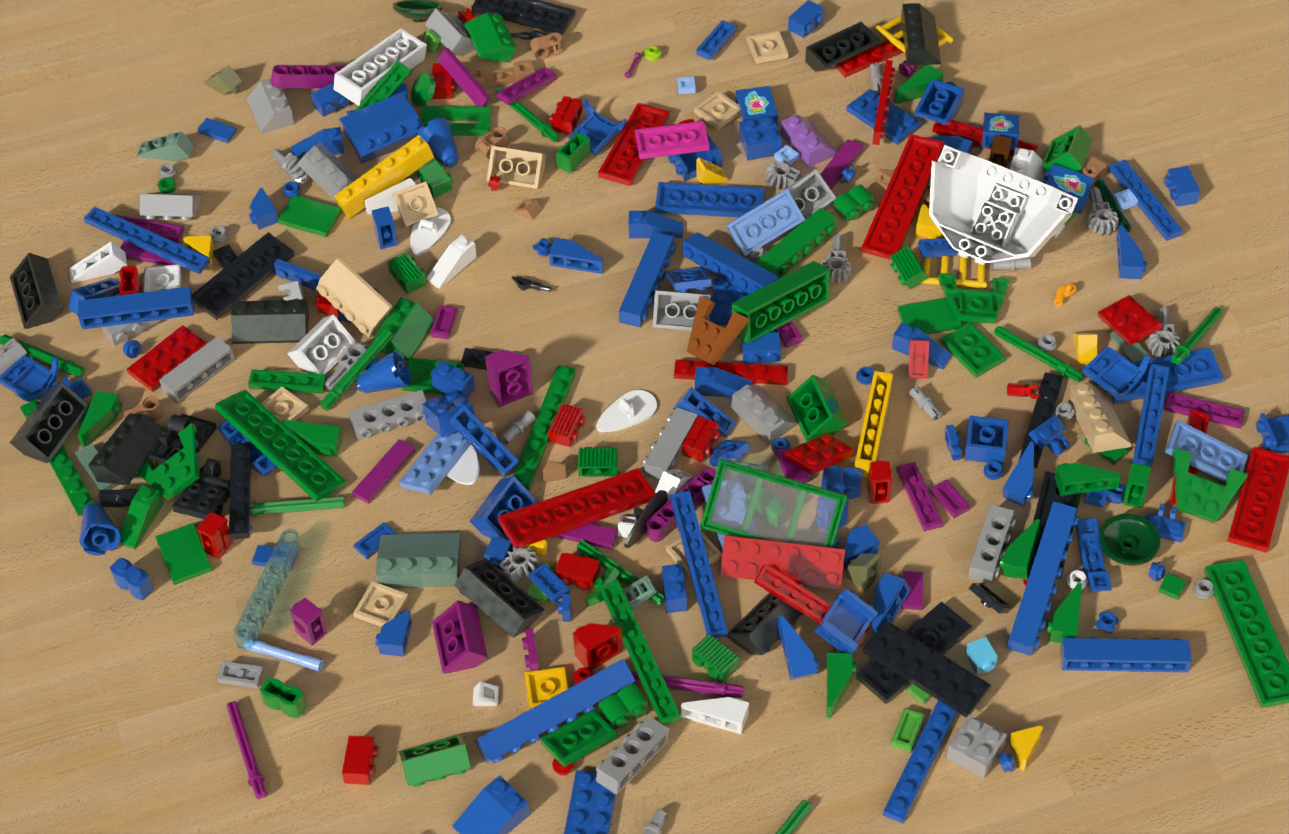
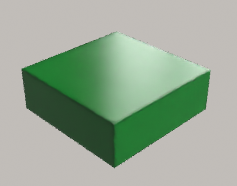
[1159,573,1186,600]

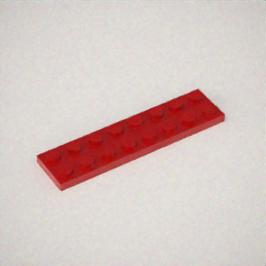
[861,134,944,260]
[498,468,656,549]

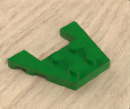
[937,273,1010,324]
[138,423,199,501]
[1172,448,1248,523]

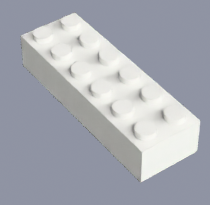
[333,28,427,106]

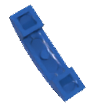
[218,420,277,476]
[1076,518,1112,592]

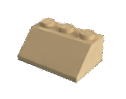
[487,146,547,189]

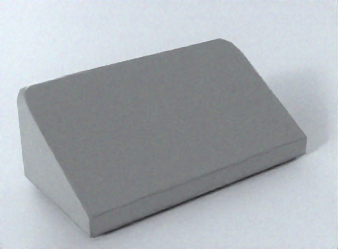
[0,337,27,375]

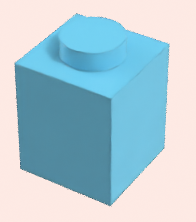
[966,637,998,674]

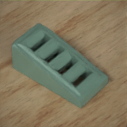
[622,575,657,611]

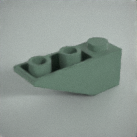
[137,131,194,161]

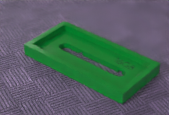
[421,106,491,136]

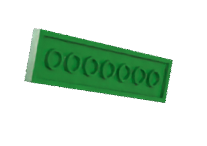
[215,390,346,502]
[1204,559,1289,708]

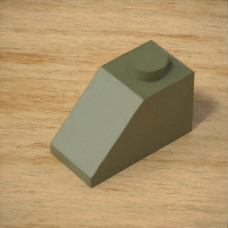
[205,65,242,95]
[847,554,881,591]

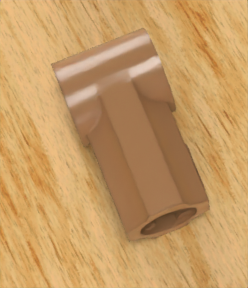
[123,396,164,421]

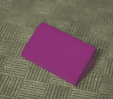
[776,449,809,483]

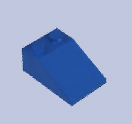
[914,79,964,125]
[452,775,530,834]

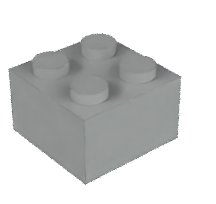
[946,714,1007,779]

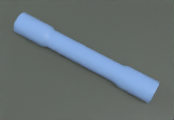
[243,637,323,672]

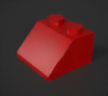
[573,623,623,670]

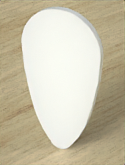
[410,207,451,255]
[596,390,657,432]
[447,445,480,485]

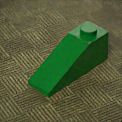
[894,65,944,104]
[78,391,122,447]
[284,420,343,457]
[1055,463,1121,496]
[119,485,163,549]
[1000,519,1041,580]
[1047,582,1082,643]
[826,653,856,718]

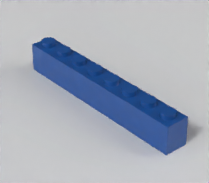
[1007,501,1079,656]
[475,659,635,763]

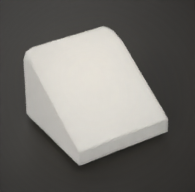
[617,515,637,538]
[472,681,499,706]

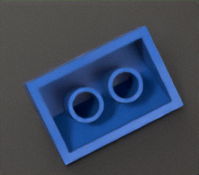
[470,476,538,540]

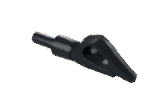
[511,30,547,40]
[512,276,552,292]

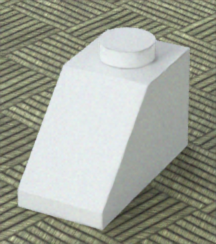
[655,468,695,502]

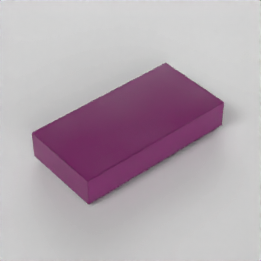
[430,305,458,340]
[930,479,970,519]
[902,571,923,610]

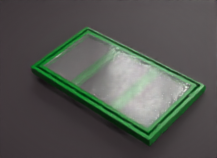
[700,459,848,548]

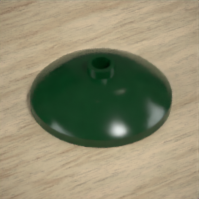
[393,0,443,22]
[1099,514,1161,566]

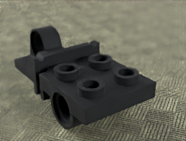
[149,413,217,465]
[173,458,230,520]

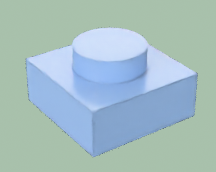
[677,76,696,94]
[774,145,799,165]
[1113,189,1138,210]

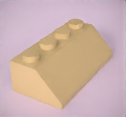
[316,257,392,338]
[1069,383,1131,453]

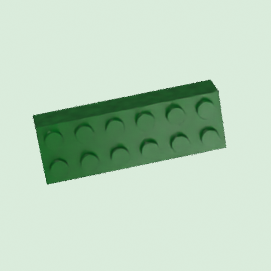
[732,261,830,344]

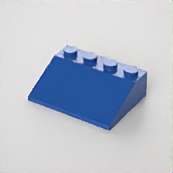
[339,92,424,164]

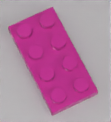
[635,121,709,159]

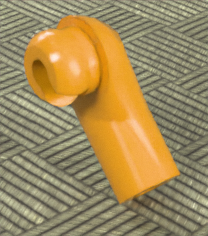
[1054,283,1076,306]

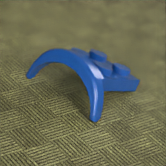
[568,99,626,156]
[1082,346,1150,398]
[0,355,59,402]

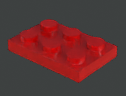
[1098,295,1162,346]
[784,433,854,475]

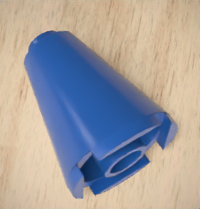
[417,118,459,167]
[356,351,411,393]
[79,503,121,556]

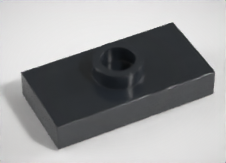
[213,244,237,269]
[461,348,493,370]
[98,489,139,508]
[969,583,1011,614]

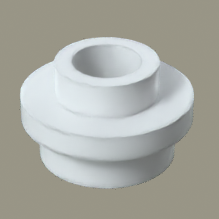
[1067,570,1088,589]

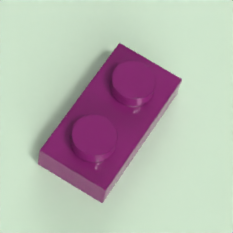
[522,628,539,671]

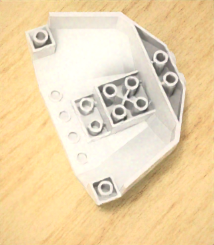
[929,145,1078,265]

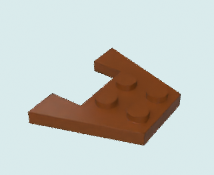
[687,296,750,365]

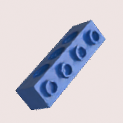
[449,405,519,478]

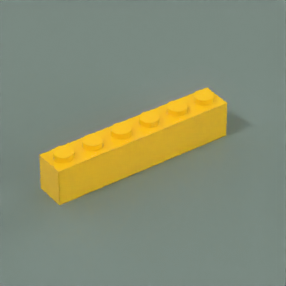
[334,135,434,219]
[855,371,893,477]

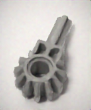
[272,149,310,185]
[765,160,801,190]
[1087,187,1119,236]
[821,234,851,285]
[1148,306,1180,357]
[324,341,370,390]
[499,546,539,583]

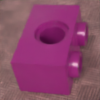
[290,597,327,646]

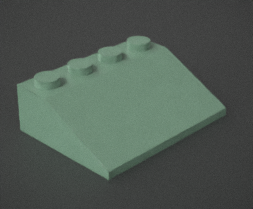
[376,533,461,588]

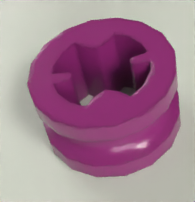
[898,60,916,77]

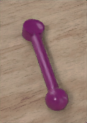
[625,52,641,78]

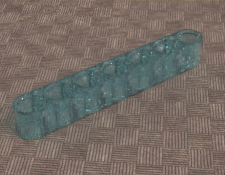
[234,529,301,650]

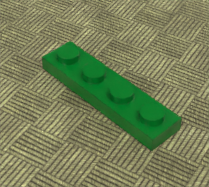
[355,60,411,112]
[248,369,327,394]

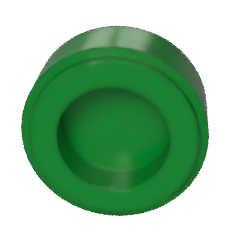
[158,177,176,194]

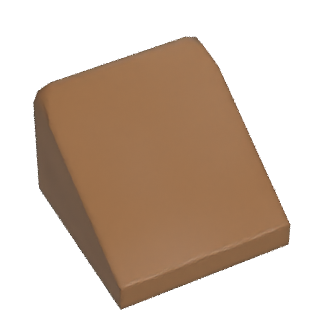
[515,199,542,220]
[543,460,567,482]

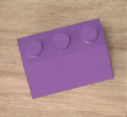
[781,114,838,167]

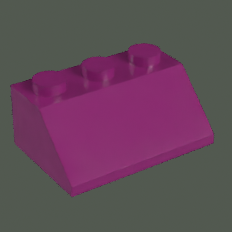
[485,349,533,408]
[432,600,488,674]

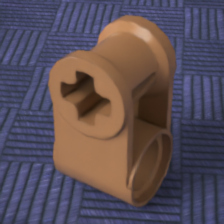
[530,33,564,60]
[475,127,508,159]
[1082,156,1109,188]

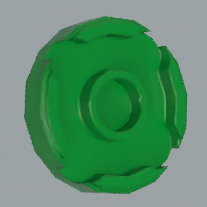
[411,73,436,107]

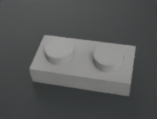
[217,661,264,689]

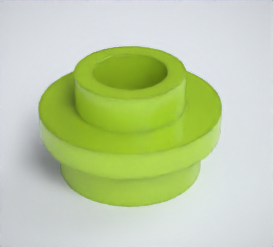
[644,46,661,61]

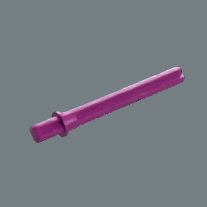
[632,671,744,698]
[227,701,267,799]

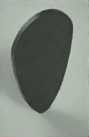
[624,489,668,548]

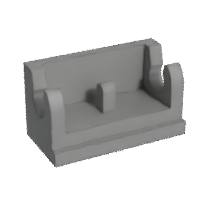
[278,281,306,301]

